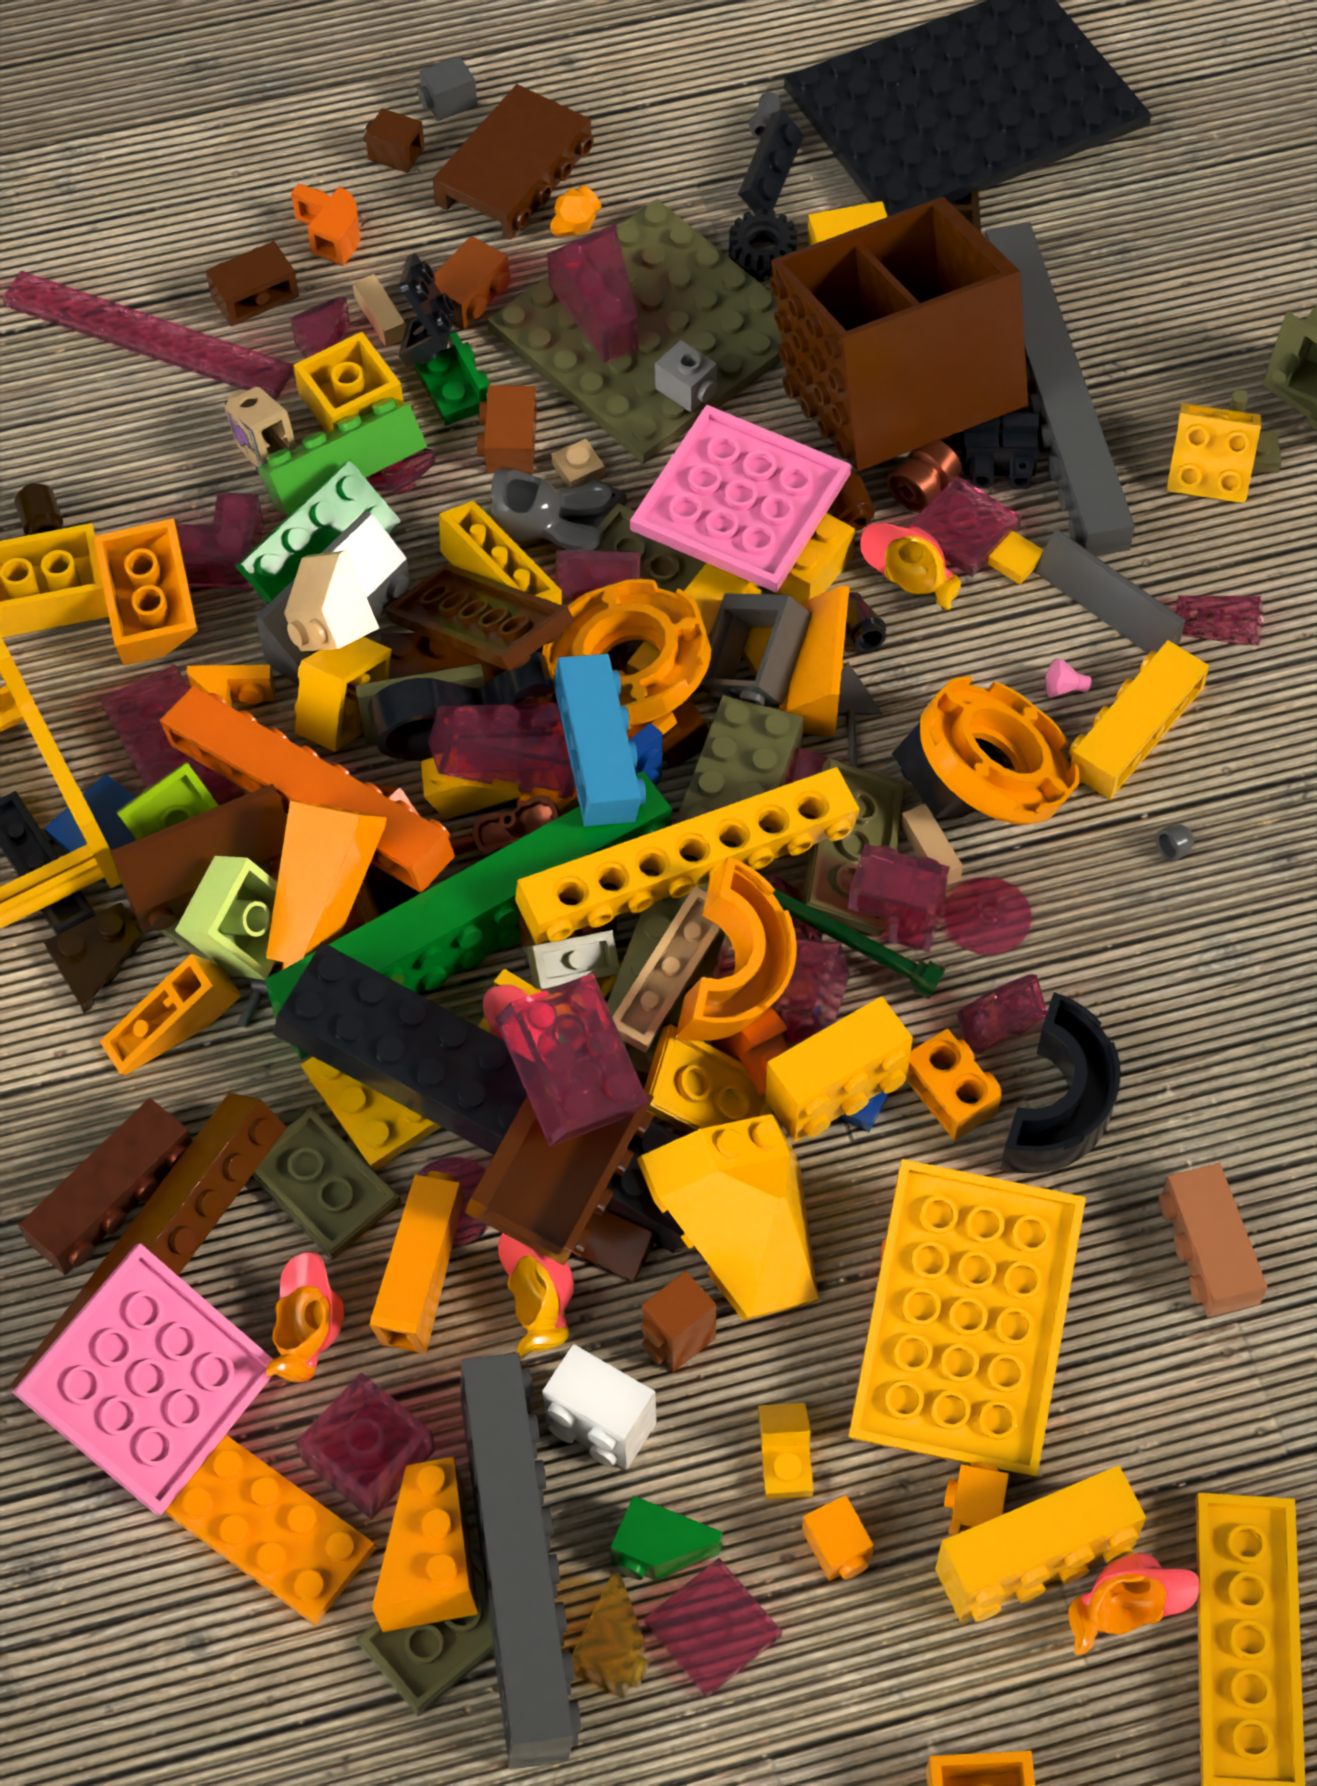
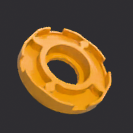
[542,579,712,726]
[920,676,1079,825]

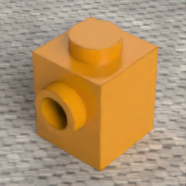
[943,1462,1009,1535]

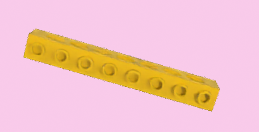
[515,767,860,945]

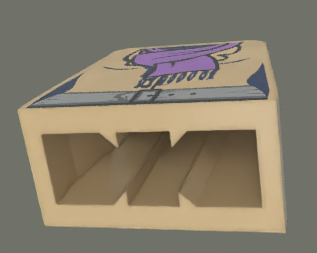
[225,387,297,475]

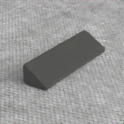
[1035,529,1185,653]

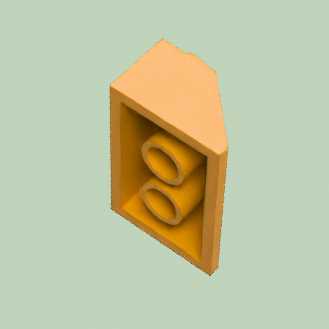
[93,518,198,666]
[779,586,849,737]

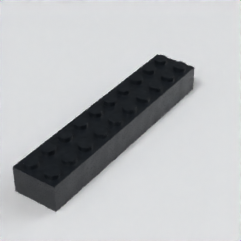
[273,942,685,1253]

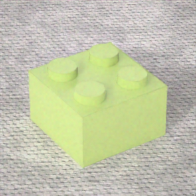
[175,856,277,980]

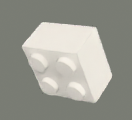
[542,1344,656,1470]

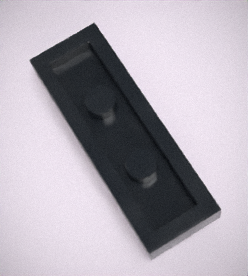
[738,109,804,215]

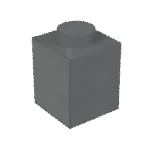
[417,56,478,121]

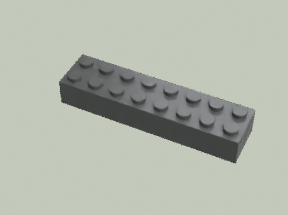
[460,1353,581,1770]

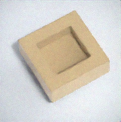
[551,439,605,488]

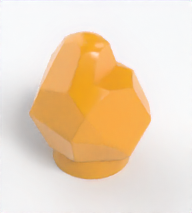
[550,185,602,237]

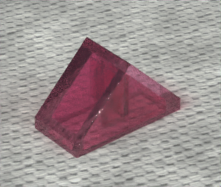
[290,296,350,359]

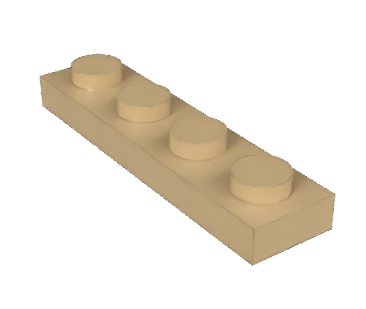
[606,886,722,1053]

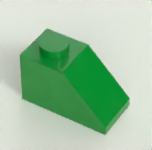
[610,1495,723,1580]

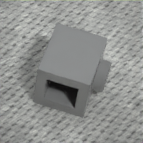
[655,340,718,412]

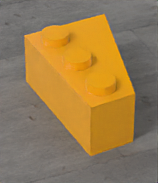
[372,1456,479,1632]

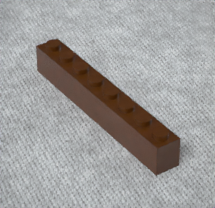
[10,1092,287,1389]

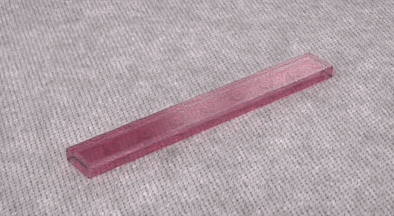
[2,271,293,401]

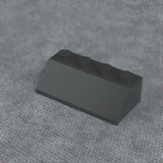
[255,510,410,686]

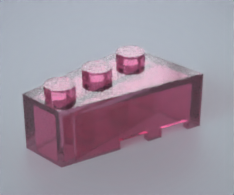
[547,224,639,363]
[428,703,576,800]

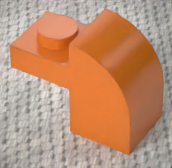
[291,183,361,266]
[710,1007,789,1096]

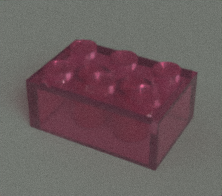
[495,973,649,1147]

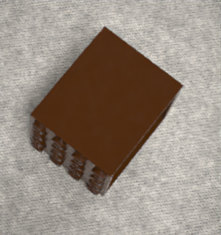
[769,196,1028,471]

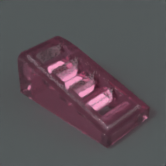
[1176,595,1263,646]

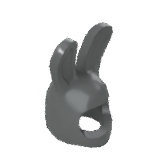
[491,467,613,553]

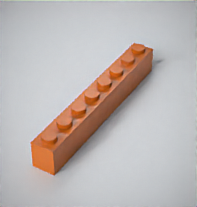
[159,686,455,893]

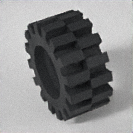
[729,209,798,282]

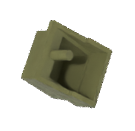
[1262,305,1317,429]

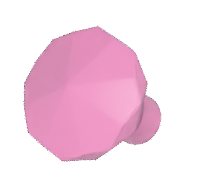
[1045,658,1091,698]

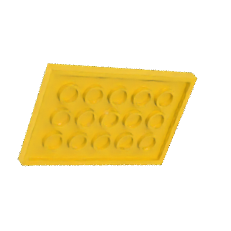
[848,1159,1086,1478]

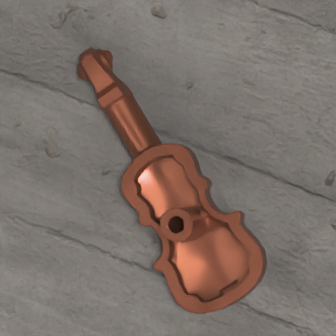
[449,795,561,856]

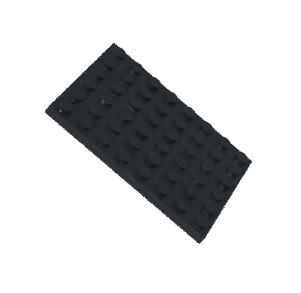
[784,0,1151,217]

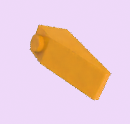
[99,954,242,1075]

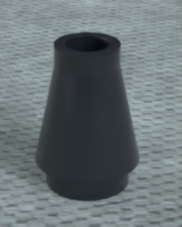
[845,592,886,652]

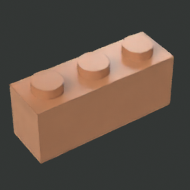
[1159,1163,1268,1318]

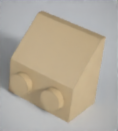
[284,550,379,652]

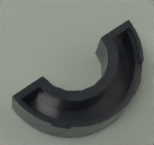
[1000,992,1121,1173]

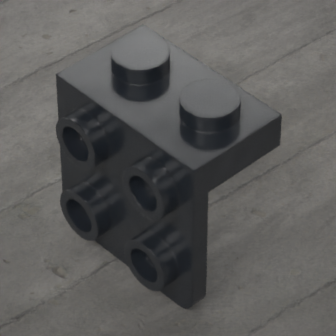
[399,253,455,368]

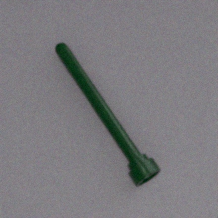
[773,887,945,999]

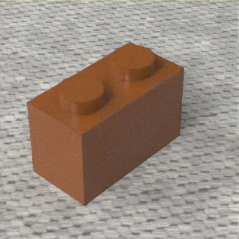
[434,236,510,330]
[477,385,537,473]
[641,1270,716,1372]

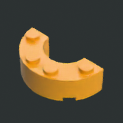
[676,857,797,1041]

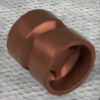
[886,439,962,513]

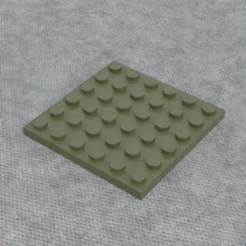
[487,199,782,464]

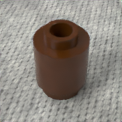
[830,470,875,531]

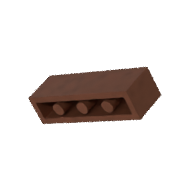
[19,1097,192,1275]

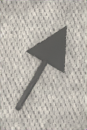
[837,662,882,767]

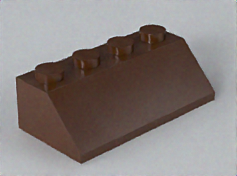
[110,784,287,934]

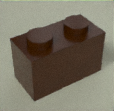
[206,241,299,327]

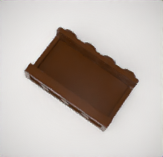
[432,84,594,239]
[465,1043,655,1266]

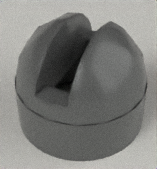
[1156,824,1194,861]

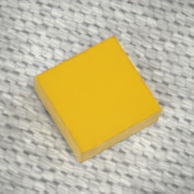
[988,530,1044,585]

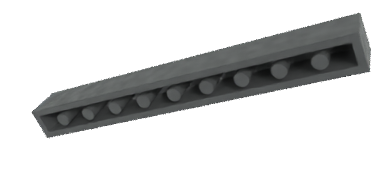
[985,222,1135,556]

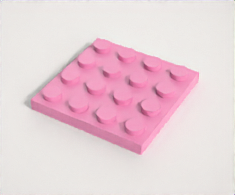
[630,404,851,593]
[12,1243,274,1515]

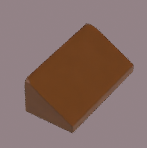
[571,1210,654,1283]

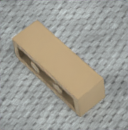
[352,274,406,347]
[900,804,963,889]

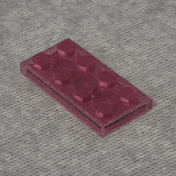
[99,665,246,806]

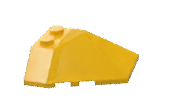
[637,1114,819,1321]

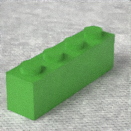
[258,397,427,516]

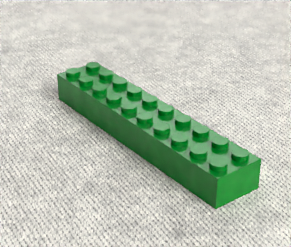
[265,771,672,1060]

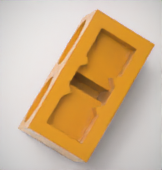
[906,1028,1002,1141]

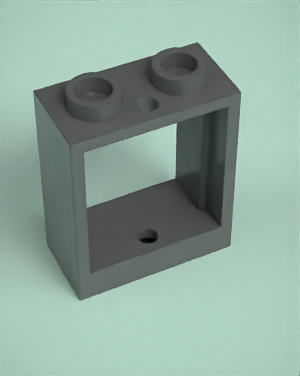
[698,593,812,705]

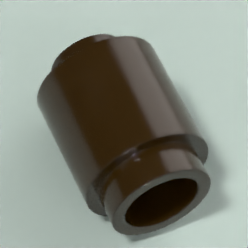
[14,483,63,536]

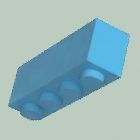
[553,654,646,827]

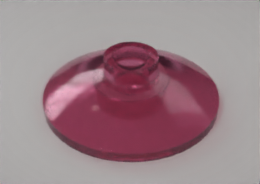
[366,448,436,494]
[945,877,1031,955]

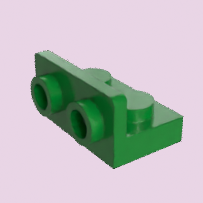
[414,331,490,426]

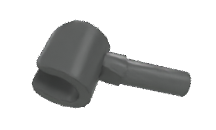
[237,971,277,1028]

